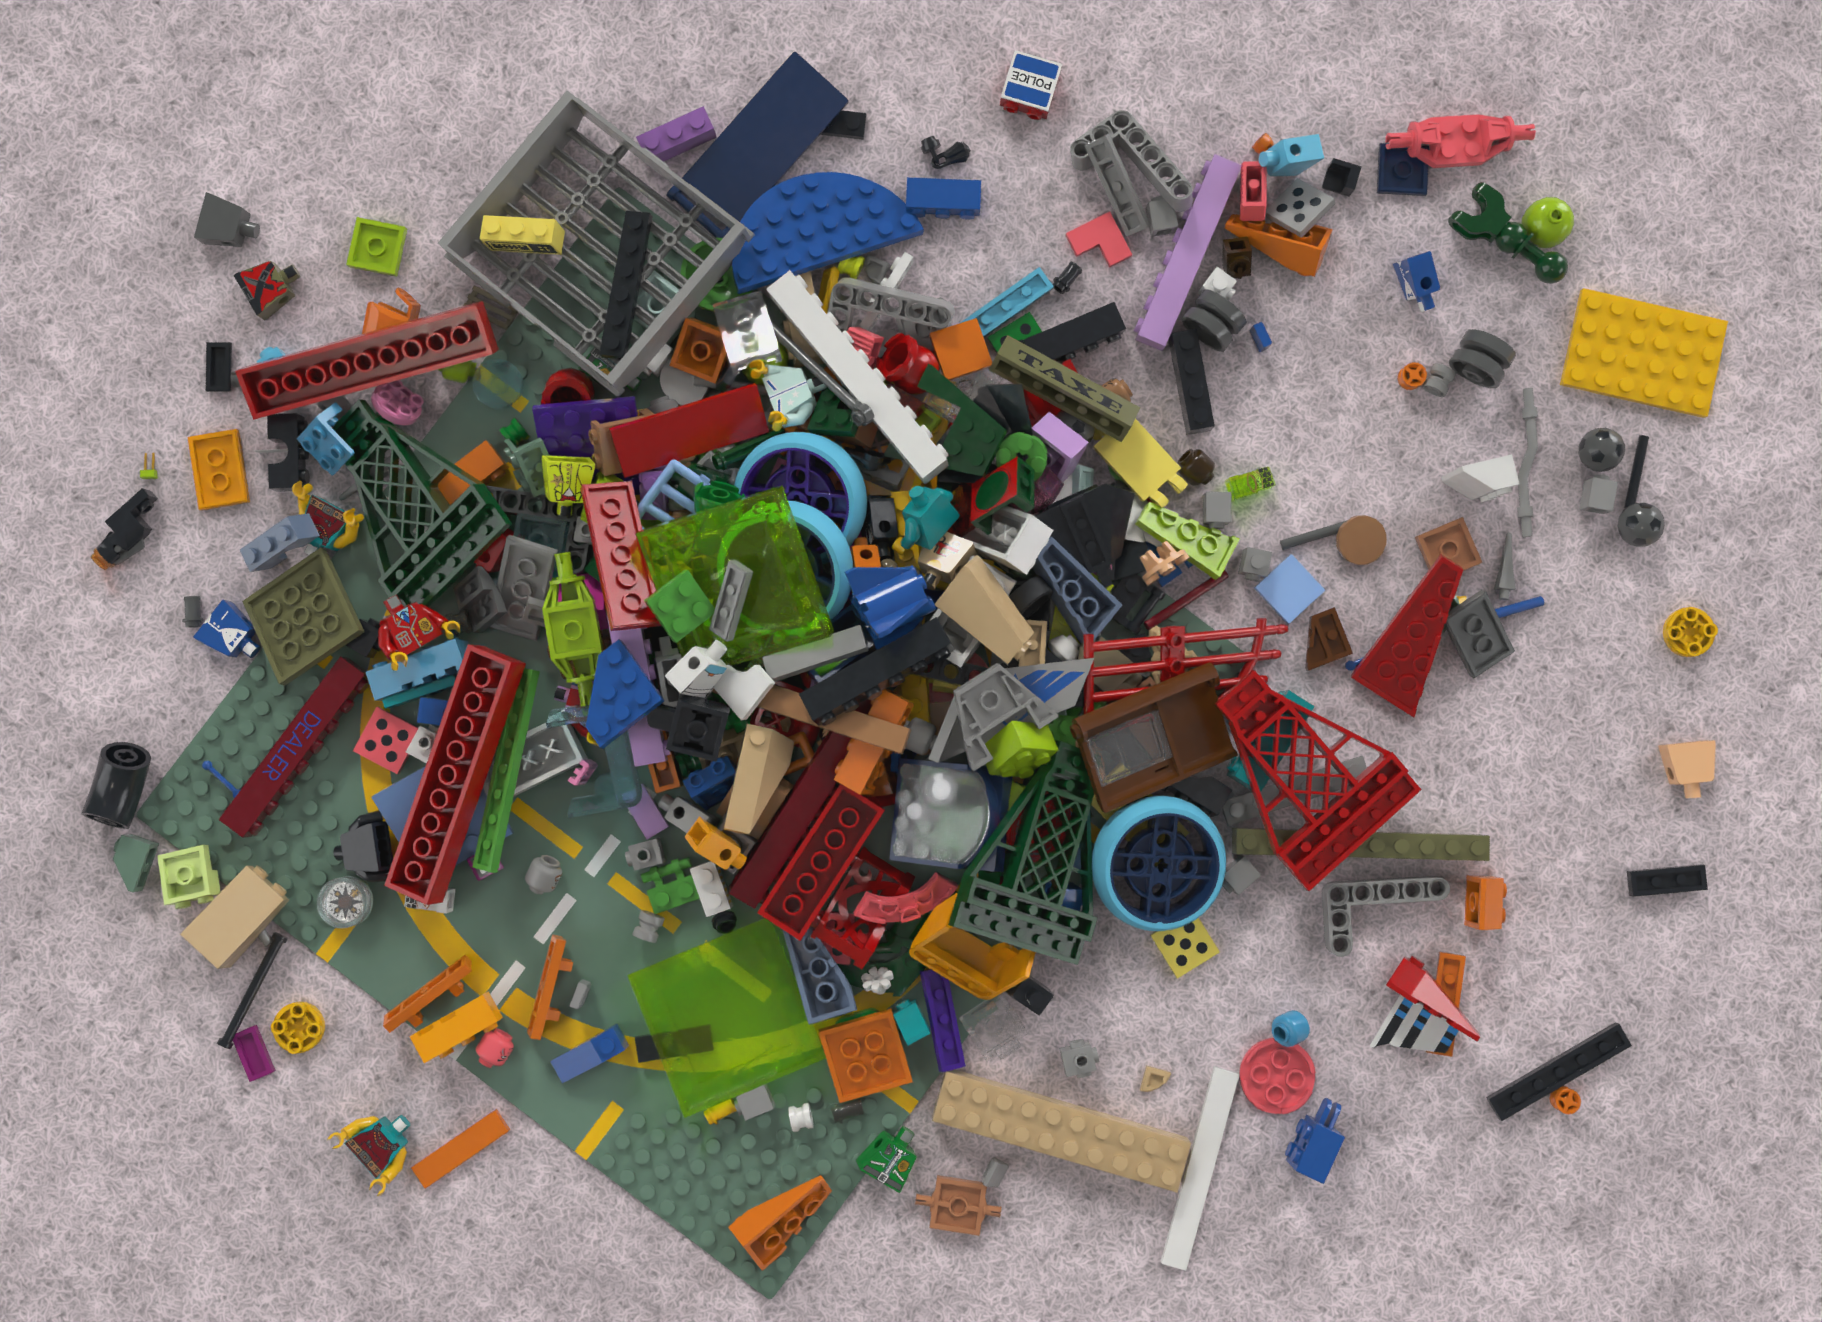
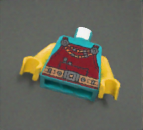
[292,481,364,555]
[327,1115,410,1196]

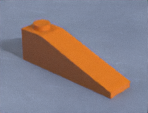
[1225,214,1333,277]
[728,1175,832,1271]

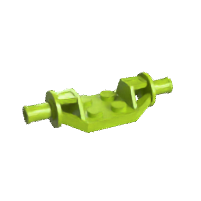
[542,552,604,706]

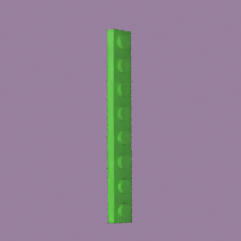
[472,668,540,873]

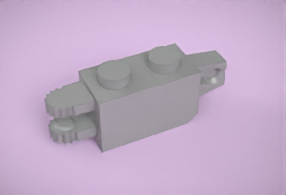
[653,636,682,707]

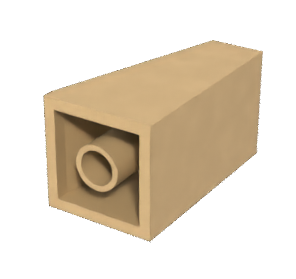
[934,555,1034,664]
[180,865,289,969]

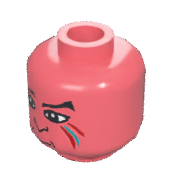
[475,1028,514,1068]

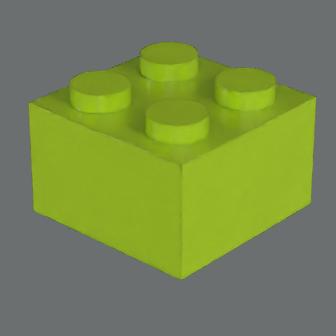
[985,721,1059,779]

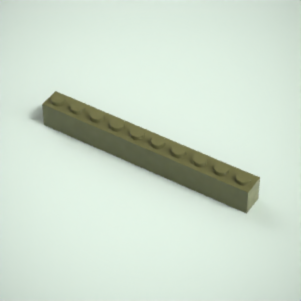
[1232,828,1490,861]

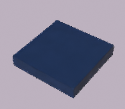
[1376,143,1429,196]

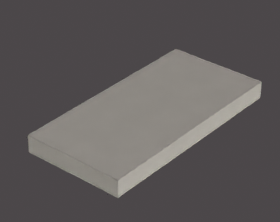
[490,535,558,641]

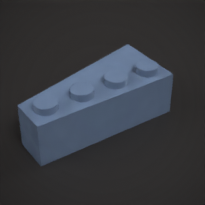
[1032,537,1122,643]

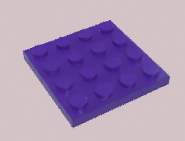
[532,396,641,495]

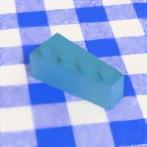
[366,637,468,701]

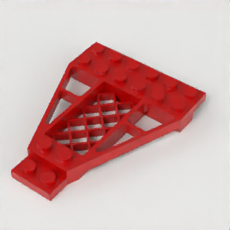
[1215,670,1422,891]

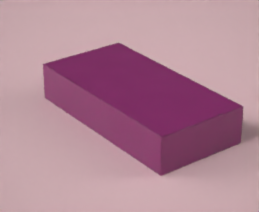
[233,1025,276,1082]

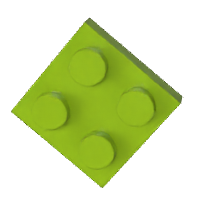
[346,217,408,277]

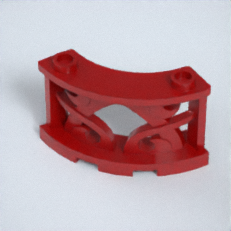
[810,846,915,969]

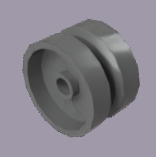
[1181,290,1247,352]
[1449,329,1516,388]

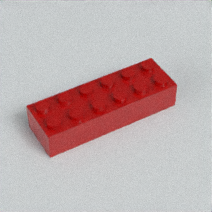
[757,784,885,941]

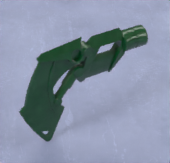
[837,890,958,996]

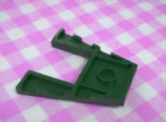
[884,363,1007,477]

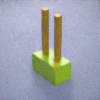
[140,453,158,479]

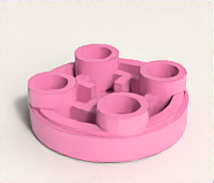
[371,380,424,425]

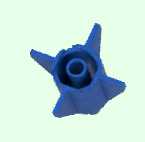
[844,565,936,650]

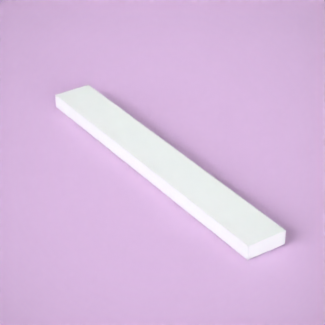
[1161,1066,1239,1271]

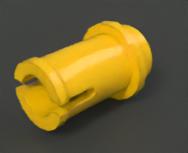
[703,1096,737,1125]

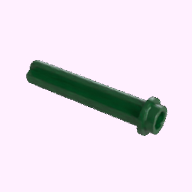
[712,428,785,471]

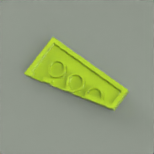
[1135,502,1240,580]

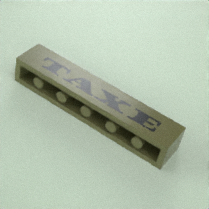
[989,335,1141,442]

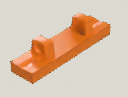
[527,934,573,1040]
[383,954,472,1033]

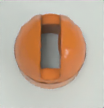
[1252,133,1274,154]

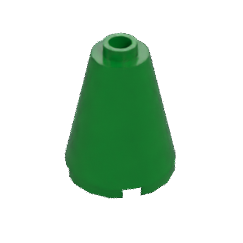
[693,481,745,555]

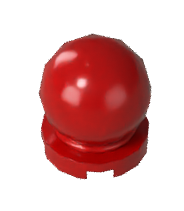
[875,333,940,395]
[541,368,595,404]

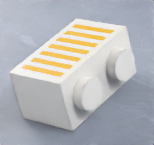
[690,861,733,917]

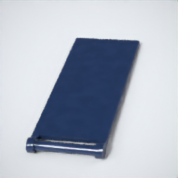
[666,52,849,238]

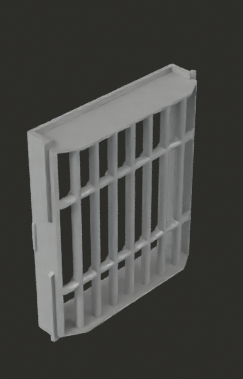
[438,91,755,398]

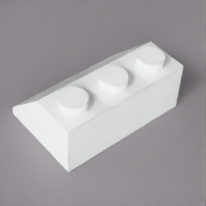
[1441,454,1519,503]

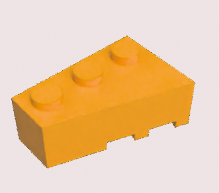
[409,991,503,1063]

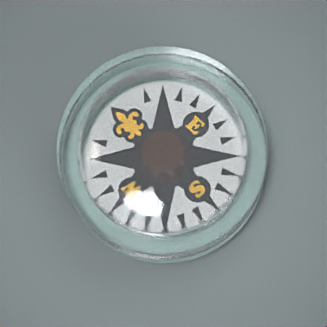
[317,876,373,928]

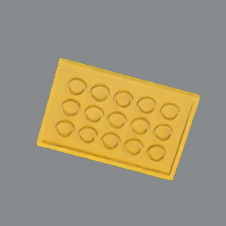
[1560,288,1728,418]

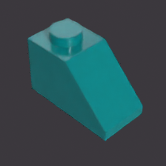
[893,999,930,1046]

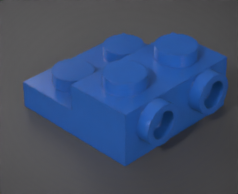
[683,756,737,810]

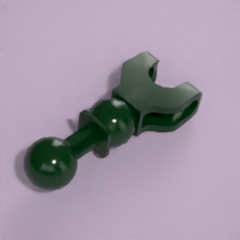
[1448,182,1568,284]

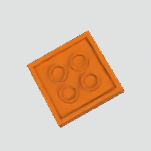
[818,1008,913,1103]

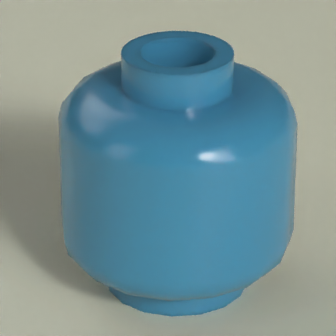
[1272,1010,1310,1047]

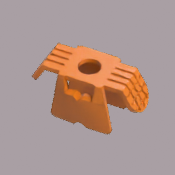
[362,287,421,334]

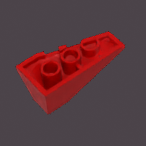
[1386,956,1481,1042]

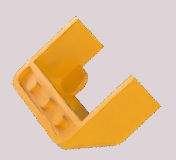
[909,893,1036,1000]

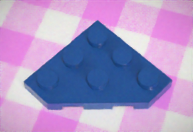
[586,639,665,749]

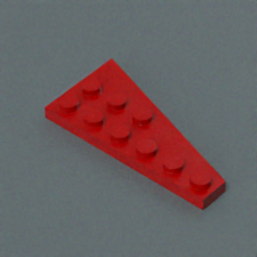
[1351,554,1463,718]

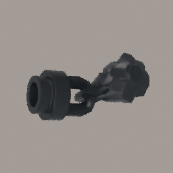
[921,136,971,169]

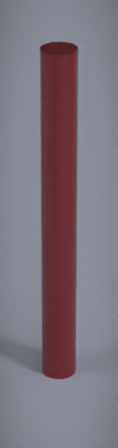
[1144,570,1229,631]

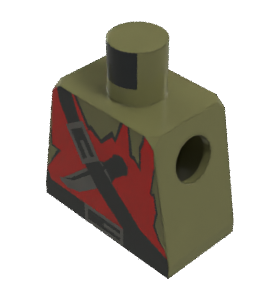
[233,261,301,321]

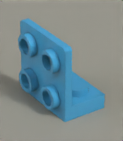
[297,402,355,476]

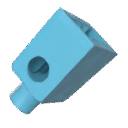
[1259,134,1324,176]

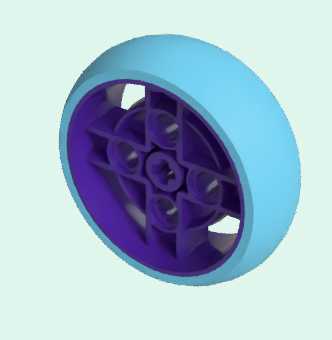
[734,432,867,566]

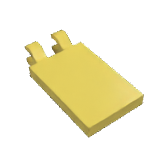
[1093,418,1188,508]

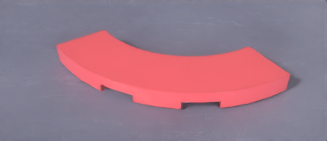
[853,872,958,924]

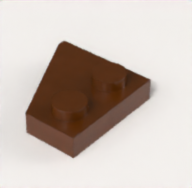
[1305,607,1353,671]

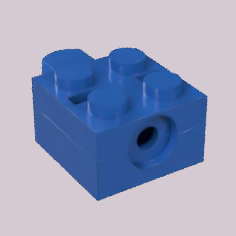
[1285,1098,1345,1184]

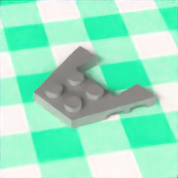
[953,663,1059,771]

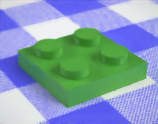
[644,570,715,643]

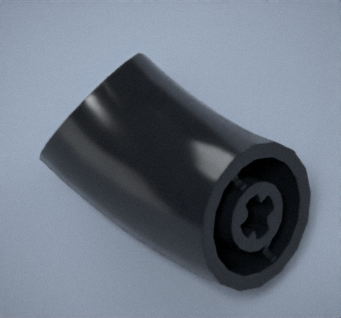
[81,742,151,829]

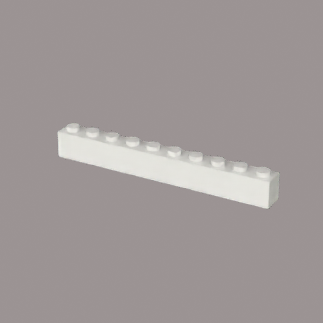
[766,270,949,484]

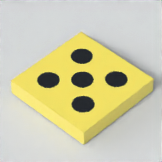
[1150,918,1220,979]

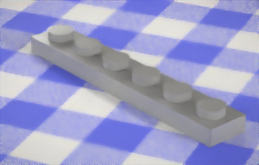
[1222,756,1367,826]

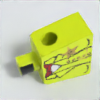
[542,456,595,516]

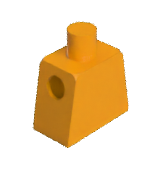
[685,816,747,870]

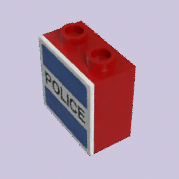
[1000,50,1062,120]

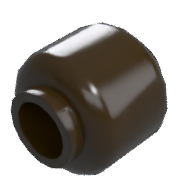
[1178,449,1215,486]

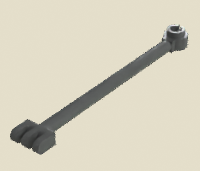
[746,296,874,426]

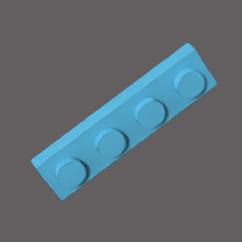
[960,267,1054,337]

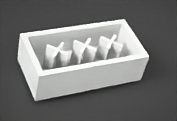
[956,506,1053,575]
[483,715,588,796]

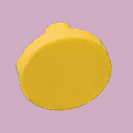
[1663,607,1718,657]
[271,1002,325,1054]

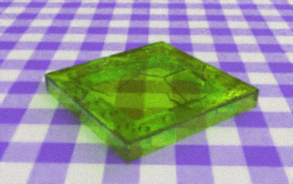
[636,485,834,666]
[627,918,826,1118]

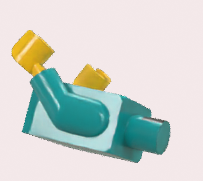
[892,486,960,556]

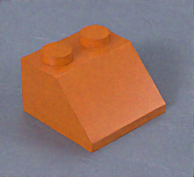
[669,317,739,384]
[1464,875,1507,930]

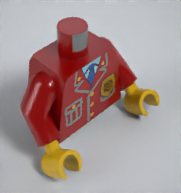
[378,595,461,671]

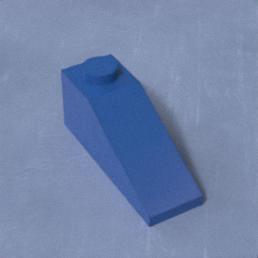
[550,1024,629,1083]

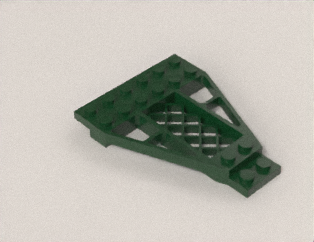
[332,399,512,607]
[948,740,1101,965]

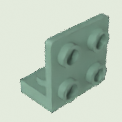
[503,438,549,497]

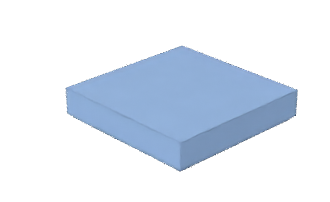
[1254,554,1325,624]

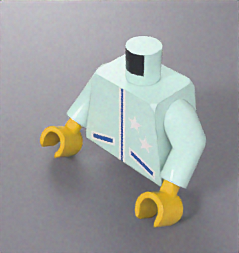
[749,359,827,431]

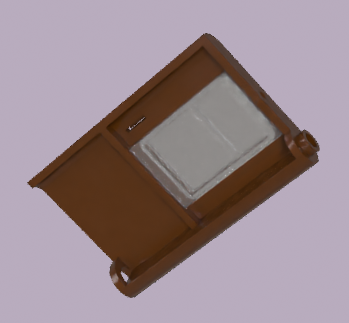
[1070,662,1238,813]

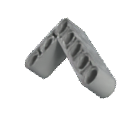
[1070,110,1193,212]
[828,277,955,332]
[1322,876,1450,957]

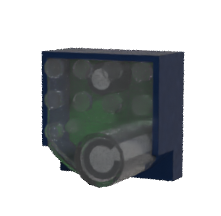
[889,758,1013,872]

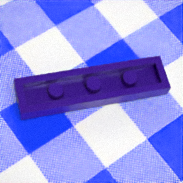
[920,969,966,1072]

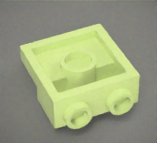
[157,845,220,909]

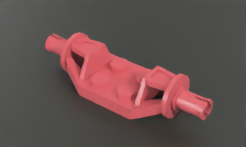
[1385,114,1536,168]

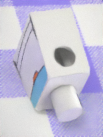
[665,640,727,698]

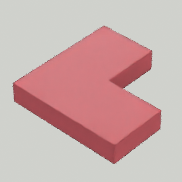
[1066,211,1132,268]

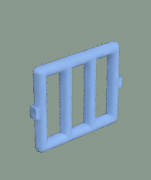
[637,459,711,565]

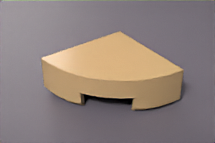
[1140,1065,1171,1092]

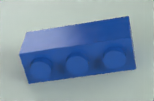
[906,177,981,220]

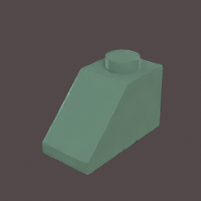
[113,834,159,893]

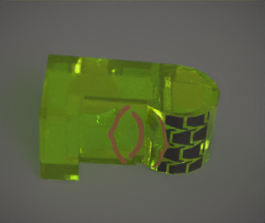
[1224,467,1276,502]

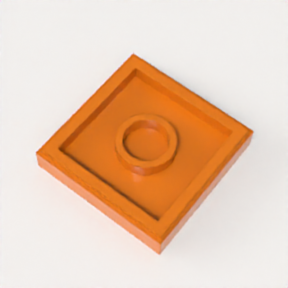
[929,318,992,380]

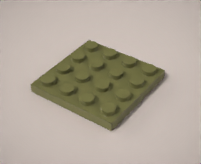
[242,548,364,686]

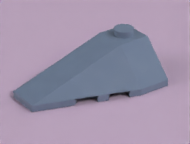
[783,925,857,1024]

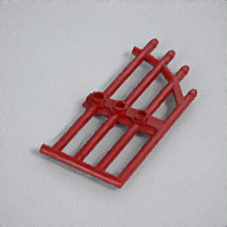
[1083,618,1288,725]

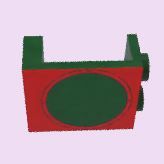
[970,456,1035,535]

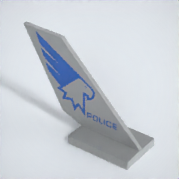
[928,658,1094,763]

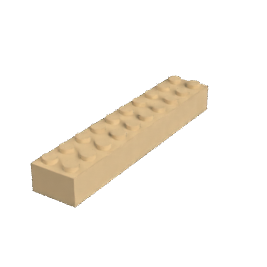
[932,1069,1191,1192]

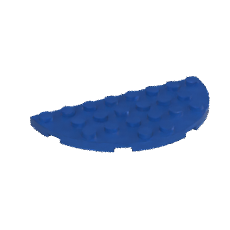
[732,172,924,294]

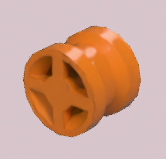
[1397,362,1427,390]
[1549,1086,1581,1114]

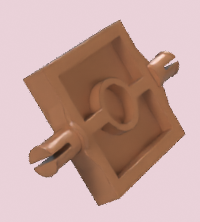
[915,1175,1002,1236]

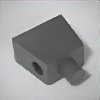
[194,192,260,247]

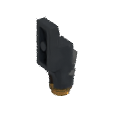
[91,488,158,570]

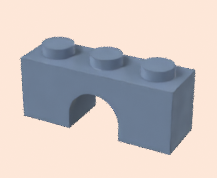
[240,513,320,572]

